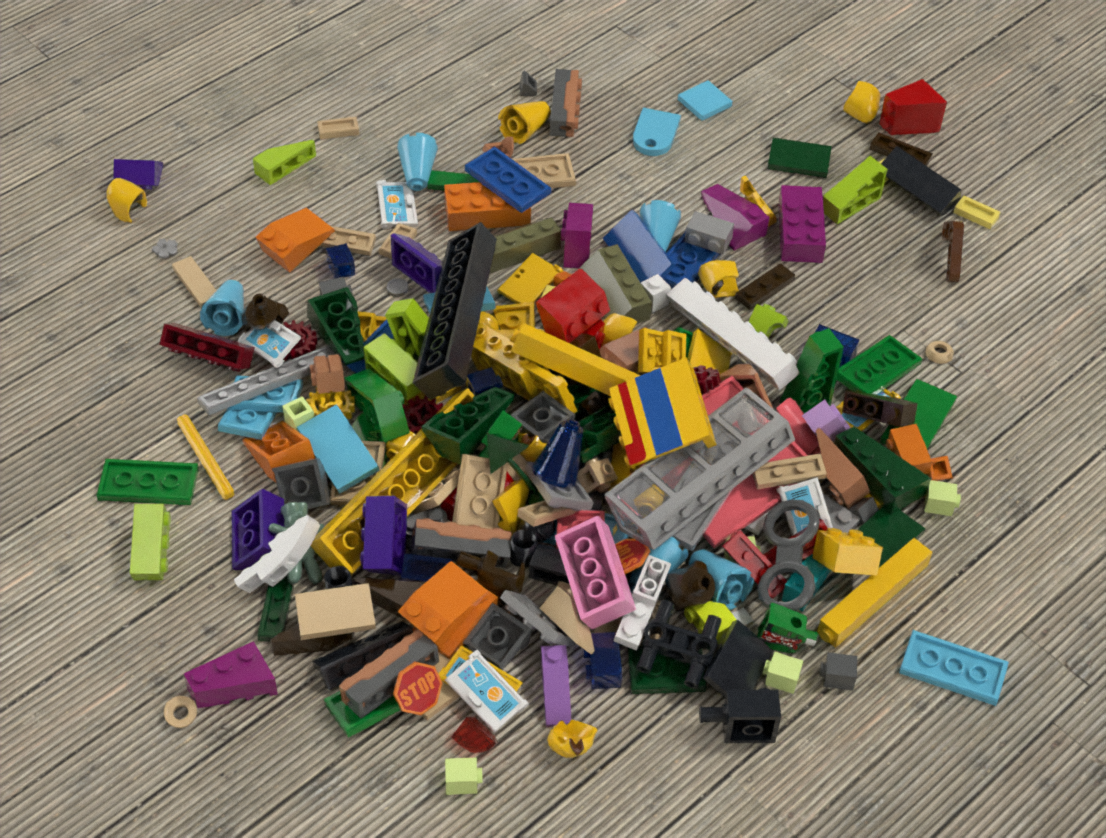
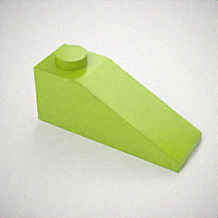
[253,140,316,185]

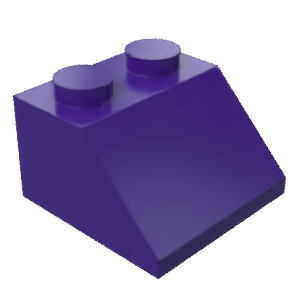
[113,159,163,190]

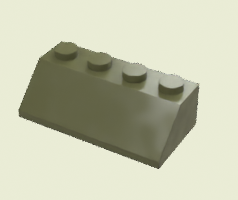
[489,217,561,274]
[579,244,652,323]

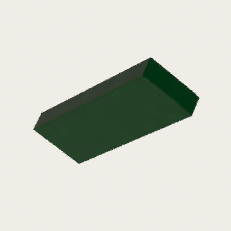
[257,576,295,642]

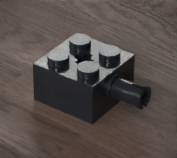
[699,688,781,743]

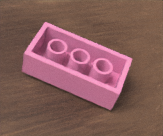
[555,516,636,630]

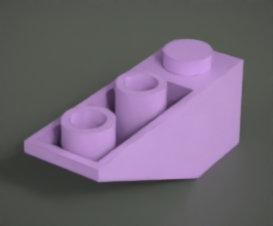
[802,400,850,441]

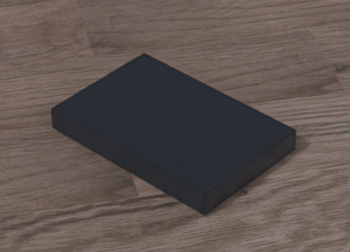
[703,620,773,698]

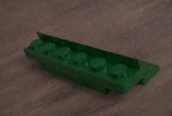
[552,404,622,467]

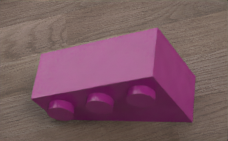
[561,202,593,269]
[183,641,278,708]

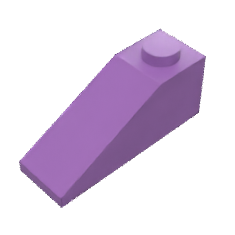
[541,645,571,728]

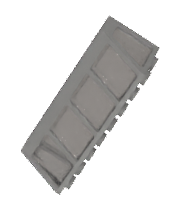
[605,388,795,550]

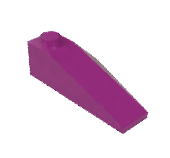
[701,184,769,251]

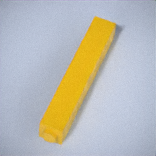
[510,323,640,396]
[817,538,932,648]

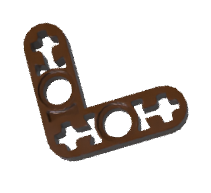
[942,221,964,283]

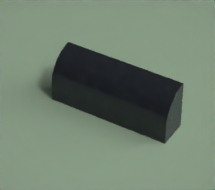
[881,146,961,215]
[529,544,632,586]

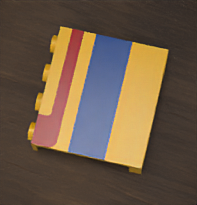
[608,357,717,472]

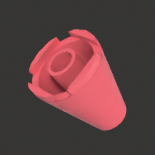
[771,398,821,455]

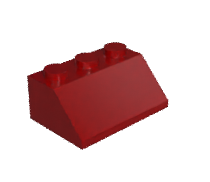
[536,269,610,343]

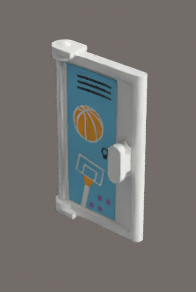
[376,180,418,229]
[238,320,301,368]
[777,477,833,536]
[445,650,529,733]

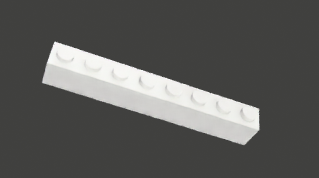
[666,278,800,391]

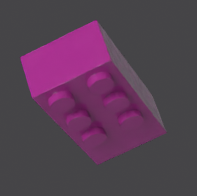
[778,185,826,263]

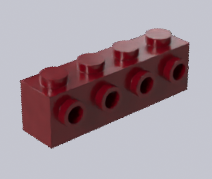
[159,323,255,372]

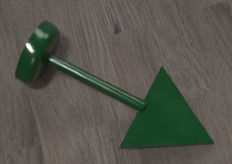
[487,433,545,506]

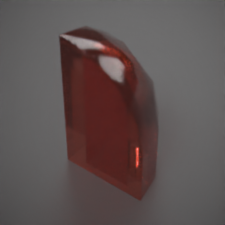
[451,717,498,753]

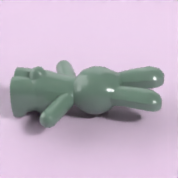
[269,502,325,585]

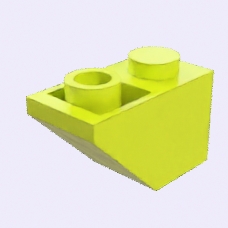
[684,601,737,645]

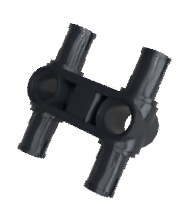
[636,600,722,689]

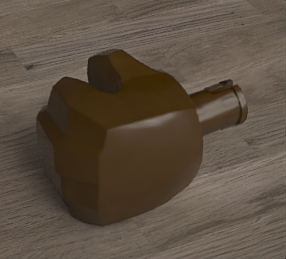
[242,294,289,333]
[456,550,525,605]
[665,560,715,611]

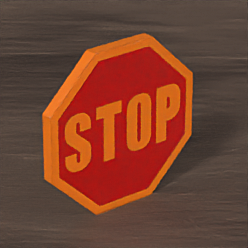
[615,539,650,574]
[393,661,443,715]

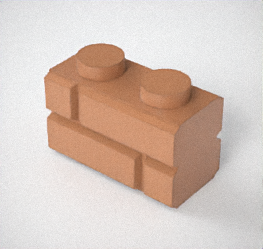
[310,354,345,394]

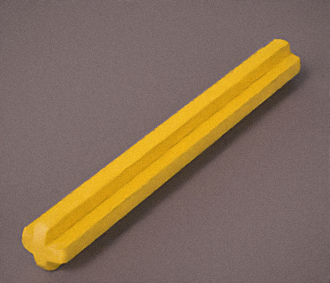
[177,414,234,500]

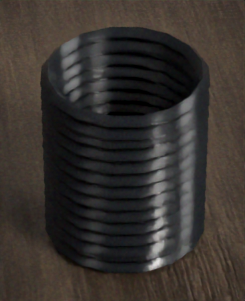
[510,529,537,567]
[324,566,353,589]

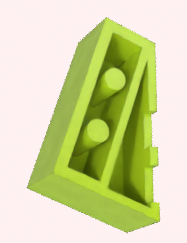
[823,156,887,224]
[385,298,429,363]
[364,333,421,401]
[130,504,171,581]

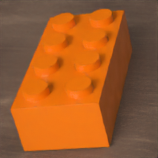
[444,182,531,231]

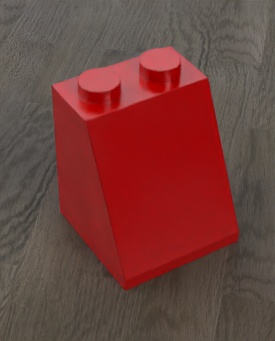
[879,79,947,135]

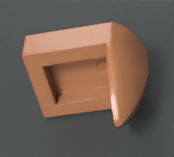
[482,137,514,158]

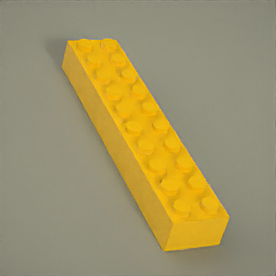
[310,388,474,574]

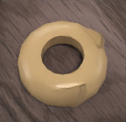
[925,341,954,364]
[163,696,197,728]

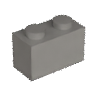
[684,211,734,254]

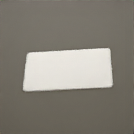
[732,608,753,625]

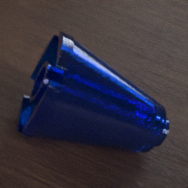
[531,419,583,488]

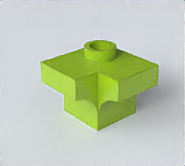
[748,304,789,339]

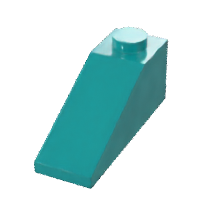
[782,554,831,612]

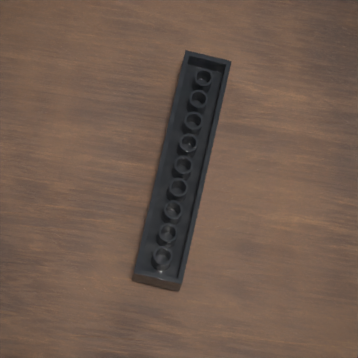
[413,222,497,400]

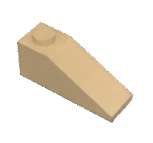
[540,586,595,655]

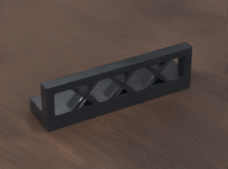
[312,621,413,690]

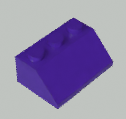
[390,233,443,293]
[232,489,285,571]
[360,496,407,576]

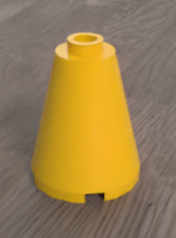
[498,101,551,144]

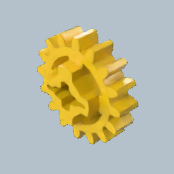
[306,387,355,419]

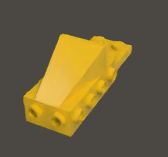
[471,323,577,413]

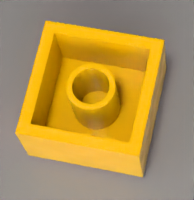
[812,528,883,575]

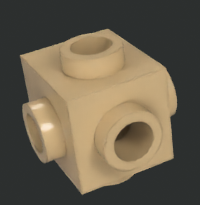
[575,458,618,494]

